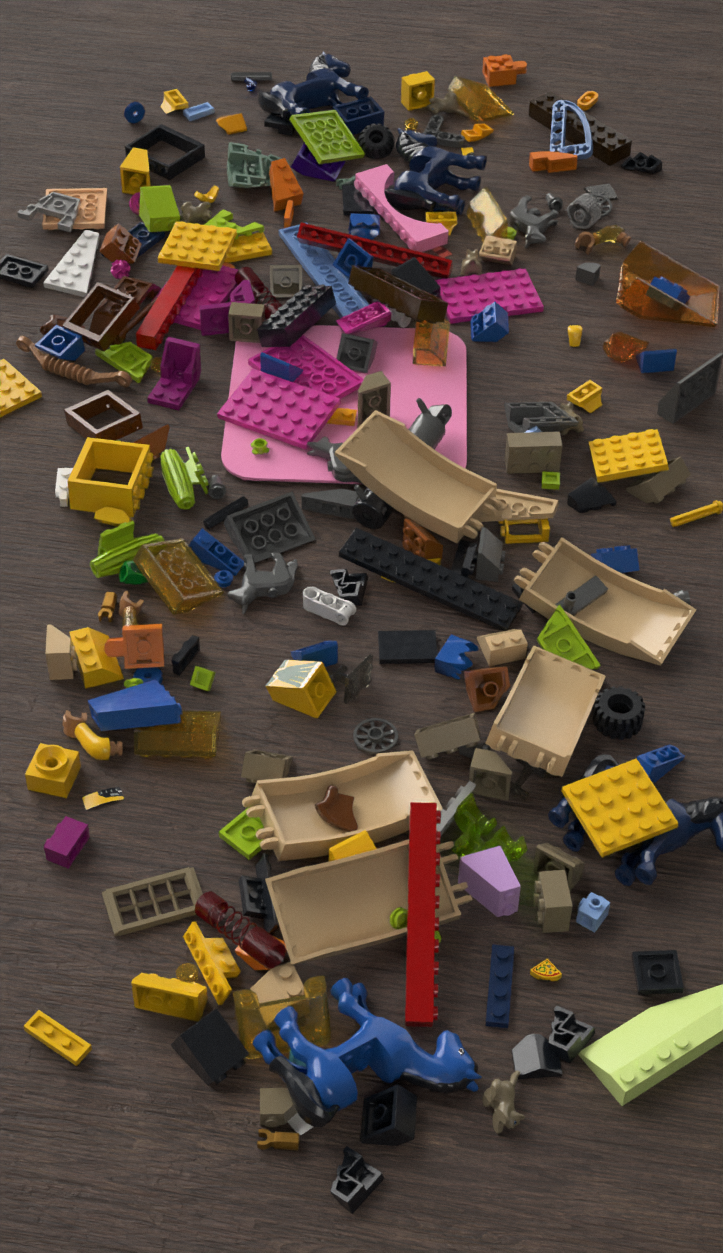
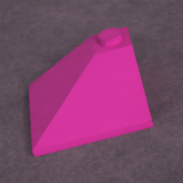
[336,300,391,334]

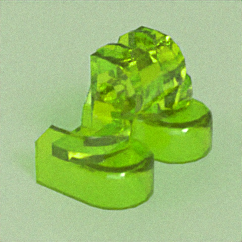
[451,793,528,863]

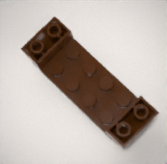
[89,276,161,345]

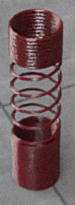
[235,267,282,320]
[195,891,286,969]

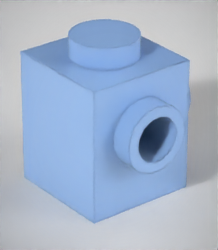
[576,892,610,933]

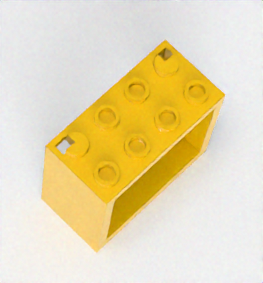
[67,437,154,517]

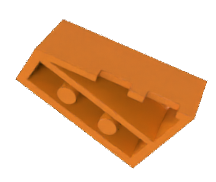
[269,158,304,212]

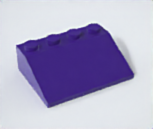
[290,142,346,182]

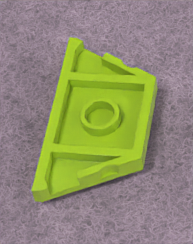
[95,342,153,383]
[537,605,601,670]

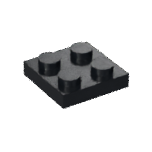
[631,950,684,995]

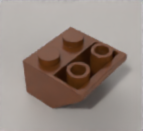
[99,223,142,264]
[402,518,443,559]

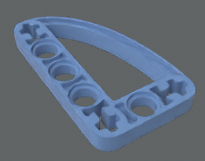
[550,100,593,160]

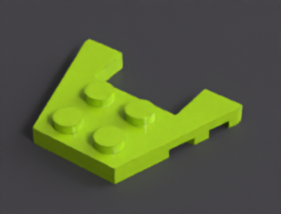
[204,209,264,239]

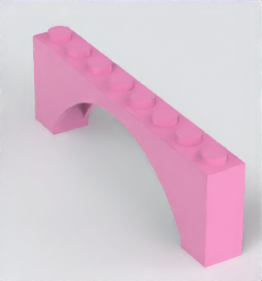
[354,164,449,252]

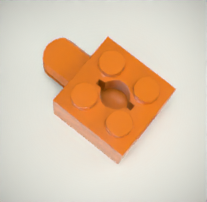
[482,54,527,87]
[104,624,165,669]

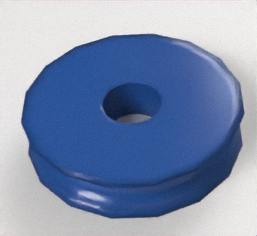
[124,102,145,124]
[133,667,163,685]

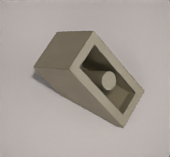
[260,1088,298,1128]

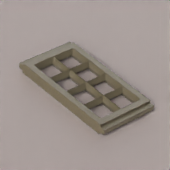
[102,867,203,936]

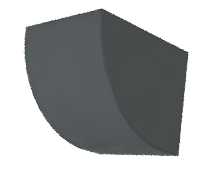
[576,263,601,286]

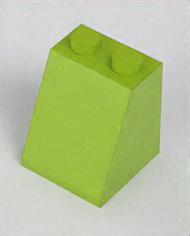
[139,185,180,232]

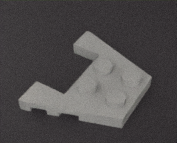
[17,192,81,232]

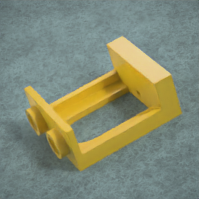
[498,518,550,544]

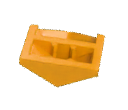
[216,113,247,135]

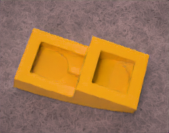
[461,124,494,142]

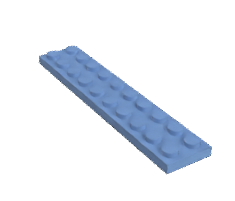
[279,222,370,318]

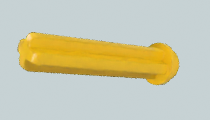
[670,500,723,527]

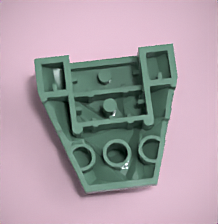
[227,142,289,188]

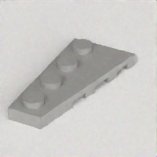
[436,781,476,836]

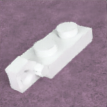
[55,468,73,507]

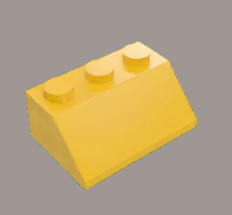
[69,627,124,689]
[131,973,208,1022]

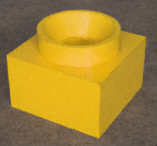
[401,71,435,111]
[25,743,81,798]

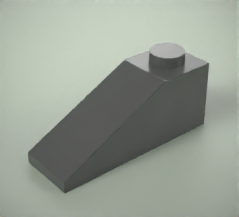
[301,489,359,519]

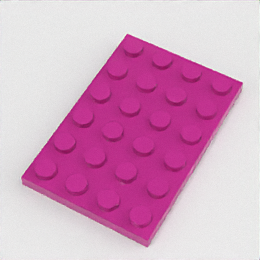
[151,265,238,330]
[435,268,544,324]
[248,335,364,399]
[217,369,341,450]

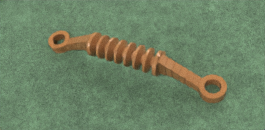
[16,336,132,387]

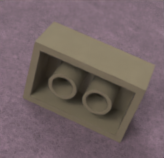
[505,432,562,474]

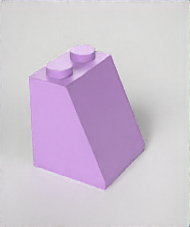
[458,846,521,917]

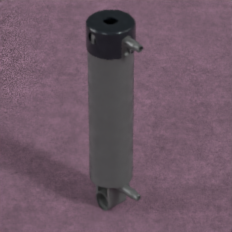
[352,398,452,530]

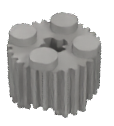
[566,193,603,229]

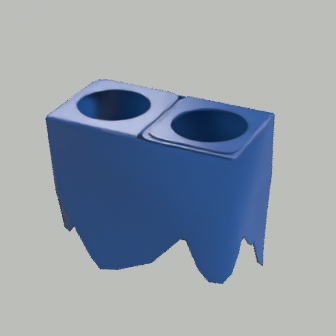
[348,213,380,240]
[435,635,479,680]

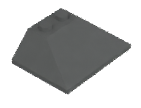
[504,401,579,433]

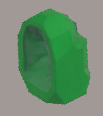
[119,561,153,585]

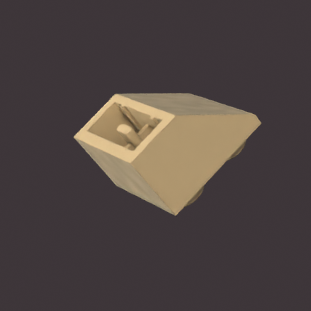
[479,236,517,265]

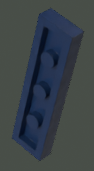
[485,944,514,1028]

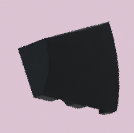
[264,114,296,136]
[621,152,662,173]
[567,478,617,513]
[330,569,368,606]
[548,1006,595,1064]
[330,1146,384,1214]

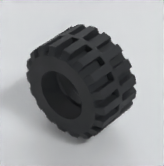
[593,686,645,740]

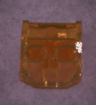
[603,331,649,362]

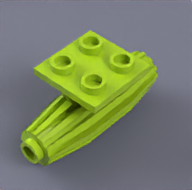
[160,447,209,510]
[90,521,165,578]

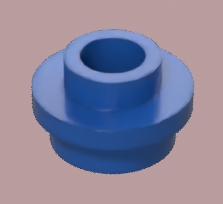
[214,570,233,587]

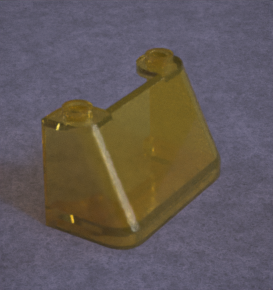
[233,975,331,1059]

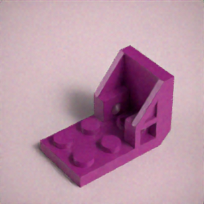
[199,280,255,336]
[147,337,201,411]

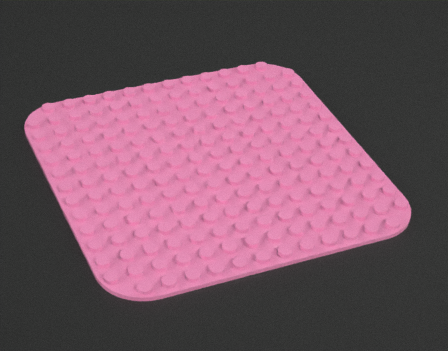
[221,325,467,484]

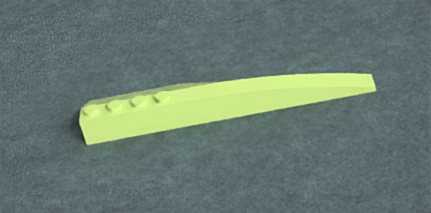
[578,984,723,1106]

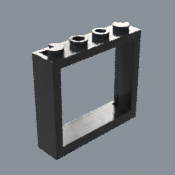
[125,124,205,180]

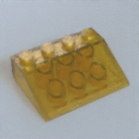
[447,75,514,121]
[133,538,224,615]
[134,711,221,759]

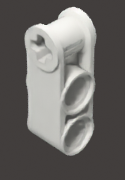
[303,587,356,625]

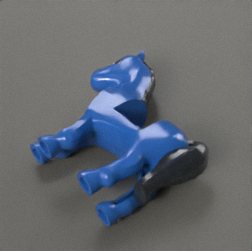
[252,978,482,1128]

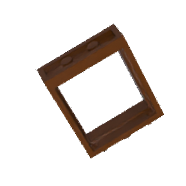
[62,282,140,352]
[64,390,143,441]

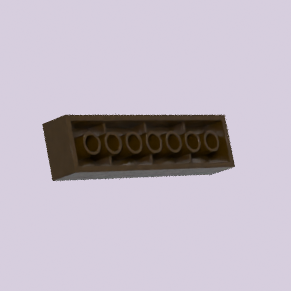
[529,91,632,166]
[348,265,448,324]

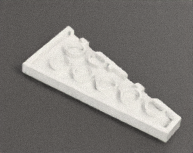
[43,230,100,297]

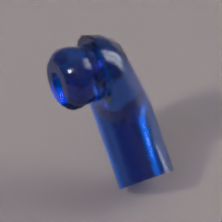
[245,77,257,92]

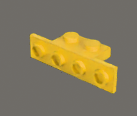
[183,922,241,1005]

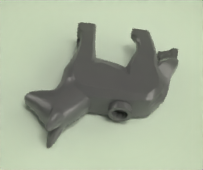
[509,195,559,248]
[307,436,363,484]
[227,553,298,615]

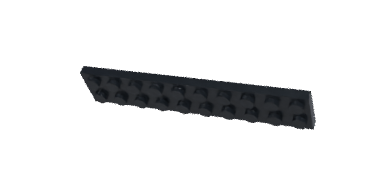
[338,528,523,631]

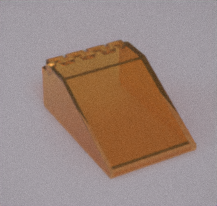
[616,241,720,327]

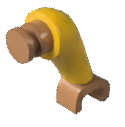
[62,710,123,760]

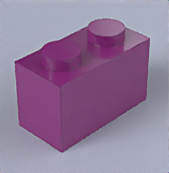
[44,816,90,869]

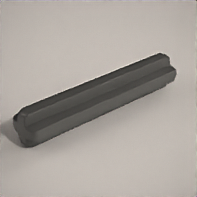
[231,72,272,81]

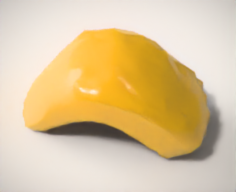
[194,185,219,203]
[568,325,582,347]

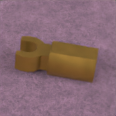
[98,592,118,623]
[257,1129,300,1150]

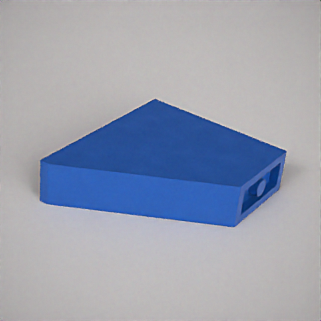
[88,679,183,731]

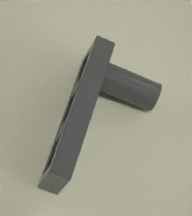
[555,576,608,616]

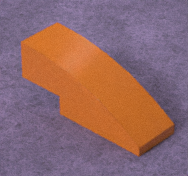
[529,151,578,173]

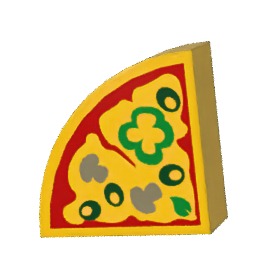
[530,959,562,981]

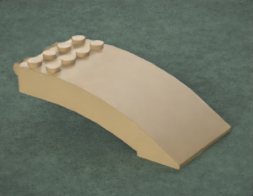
[335,410,503,543]
[514,537,696,666]
[485,646,606,777]
[242,751,443,861]
[265,839,472,965]

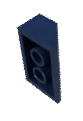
[333,96,385,135]

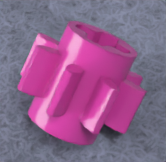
[111,260,130,279]

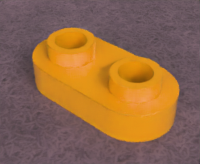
[577,91,598,111]

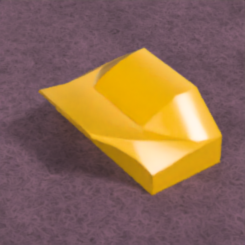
[160,89,188,114]
[425,212,457,235]
[567,380,602,413]
[94,506,132,527]

